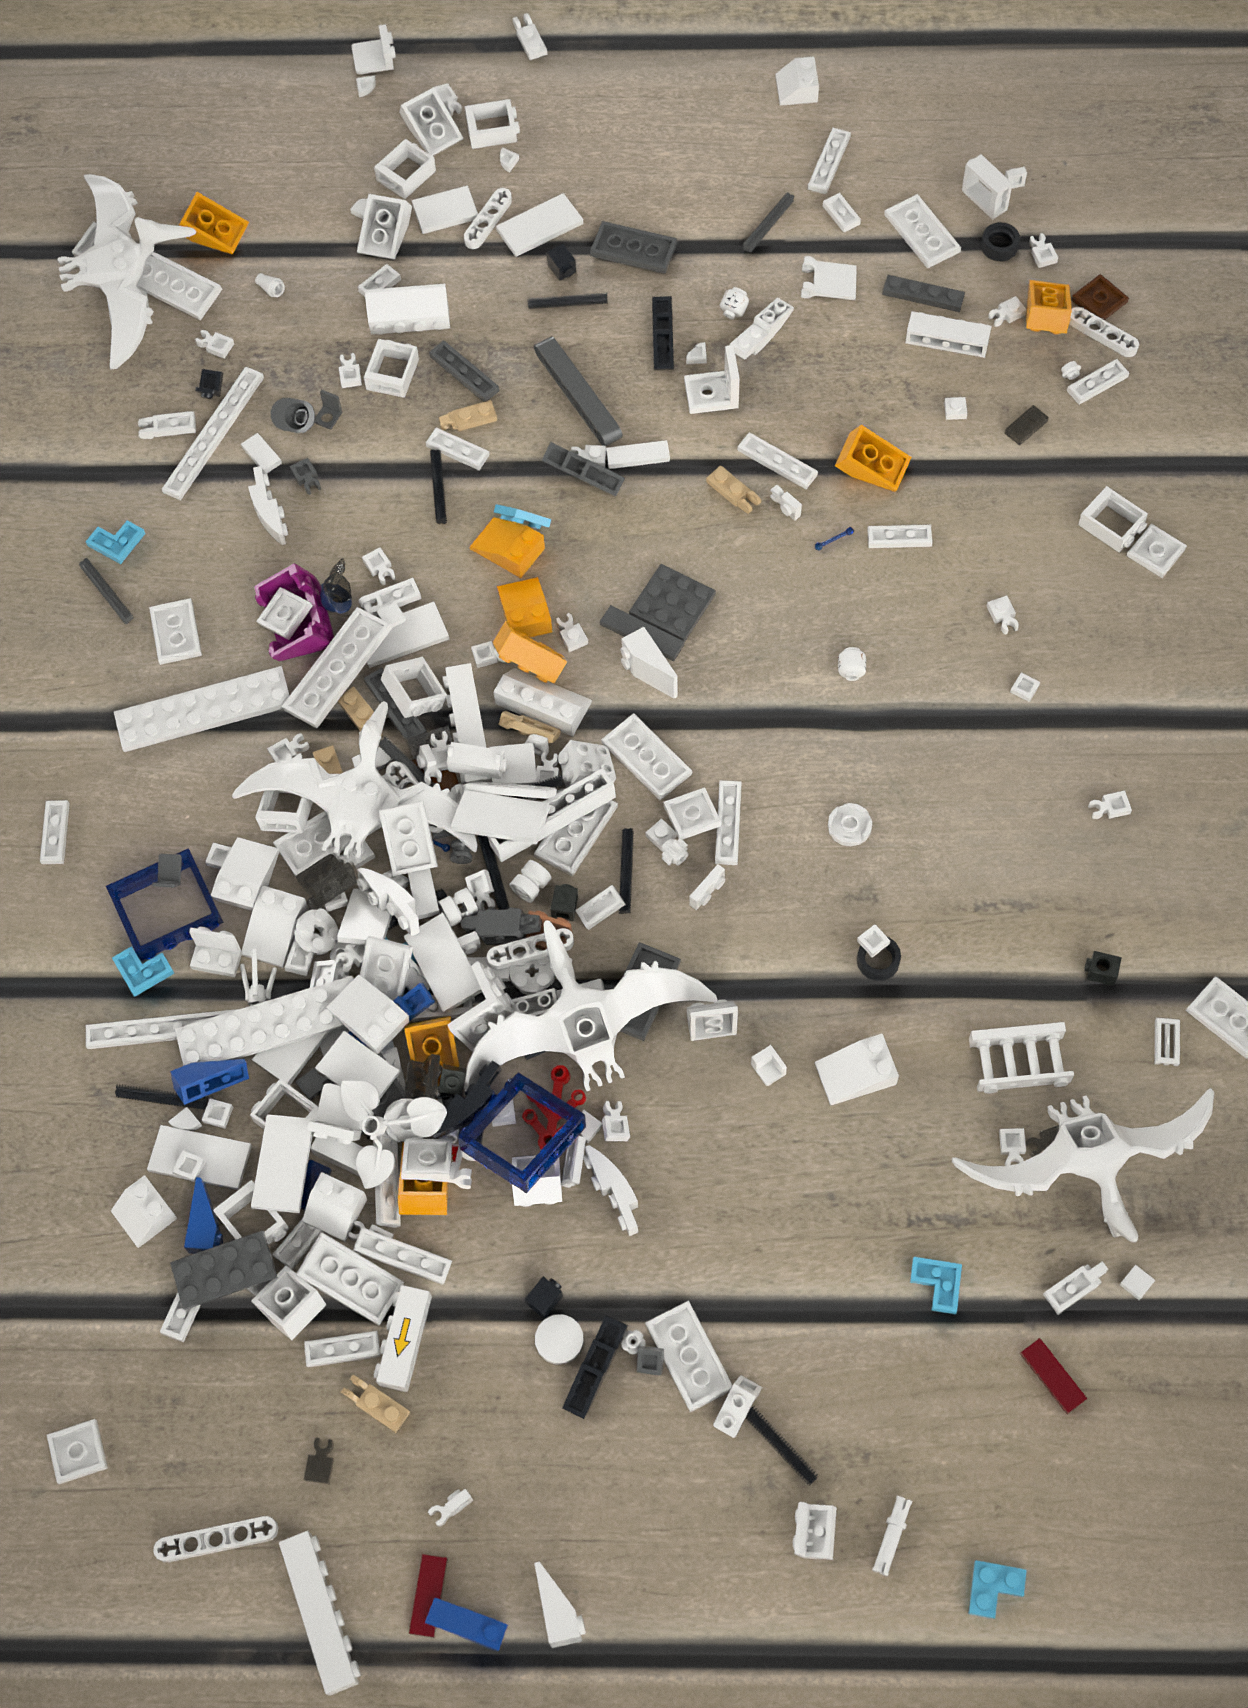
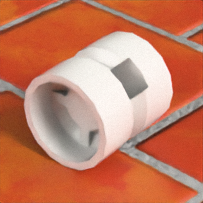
[509,860,552,903]
[438,887,479,927]

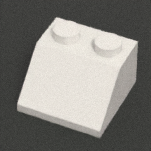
[776,57,819,105]
[512,1153,562,1207]
[302,1172,367,1242]
[111,1175,178,1248]
[251,1266,326,1340]

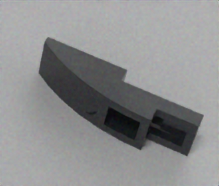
[432,1060,502,1139]

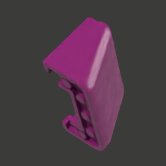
[254,563,334,661]

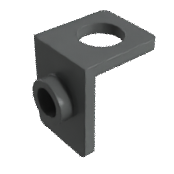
[315,390,343,430]
[152,853,182,888]

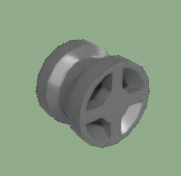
[450,839,472,864]

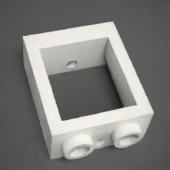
[465,99,520,149]
[374,139,436,199]
[962,155,1012,220]
[364,339,419,398]
[1078,486,1148,552]
[381,657,447,718]
[255,790,313,833]
[250,1079,318,1134]
[213,1180,289,1245]

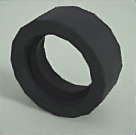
[981,222,1020,261]
[857,936,901,981]

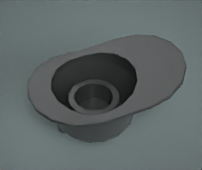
[270,398,318,433]

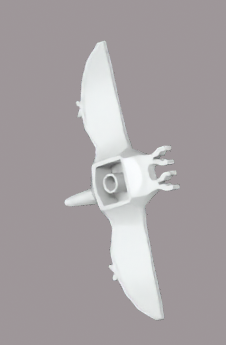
[57,174,196,369]
[232,702,478,862]
[464,920,718,1092]
[952,1088,1214,1242]

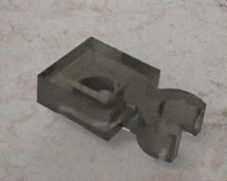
[1025,1125,1059,1157]
[303,1437,334,1485]

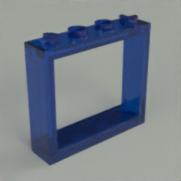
[106,848,224,961]
[458,1072,586,1194]

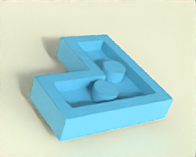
[494,504,551,529]
[85,520,145,564]
[112,946,175,997]
[910,1257,962,1314]
[968,1560,1027,1619]

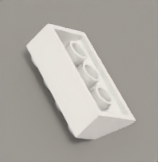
[365,284,450,335]
[494,668,592,737]

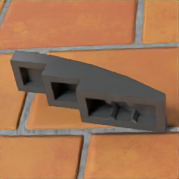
[542,442,625,497]

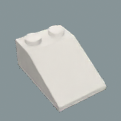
[399,87,463,156]
[357,194,412,260]
[620,627,678,698]
[211,837,280,911]
[241,885,309,968]
[326,975,409,1055]
[687,999,738,1041]
[815,1034,899,1106]
[535,1562,586,1648]

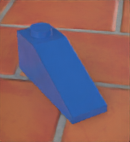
[170,1059,249,1105]
[184,1177,223,1254]
[425,1597,508,1652]

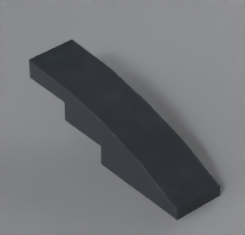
[652,296,674,370]
[562,1315,629,1419]

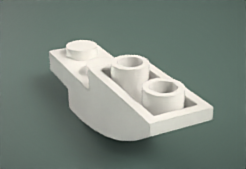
[730,298,794,359]
[248,466,288,545]
[357,868,419,936]
[512,978,605,1016]
[583,1145,638,1236]

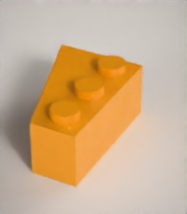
[493,621,567,683]

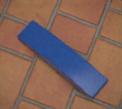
[348,983,435,1048]

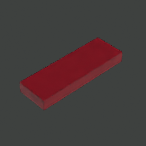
[1020,1338,1088,1414]
[409,1554,448,1638]

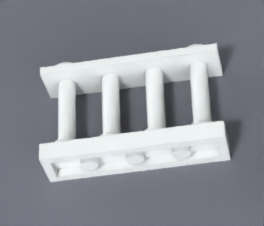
[969,1022,1074,1094]

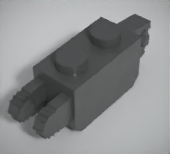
[460,907,542,945]

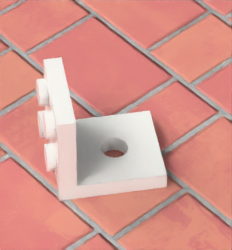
[684,345,739,414]
[447,961,514,1051]

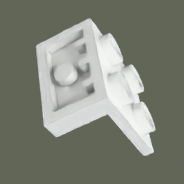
[189,927,242,977]

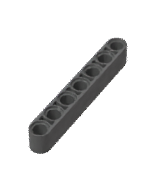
[534,336,623,446]

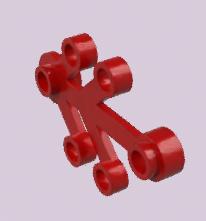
[522,1065,587,1153]

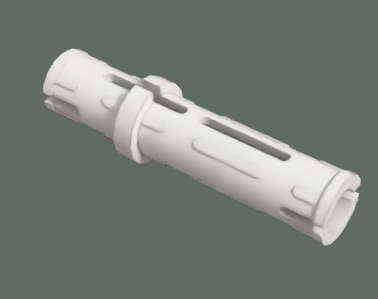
[872,1496,912,1576]

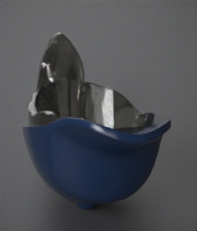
[320,558,352,614]

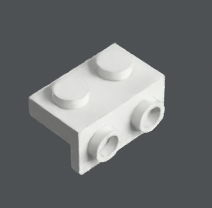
[793,1502,837,1560]

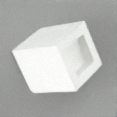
[751,1045,787,1086]

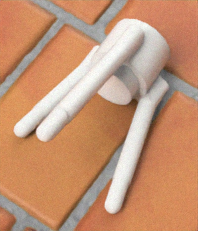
[240,948,277,1006]

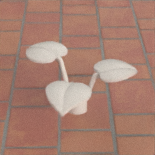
[341,1081,447,1189]

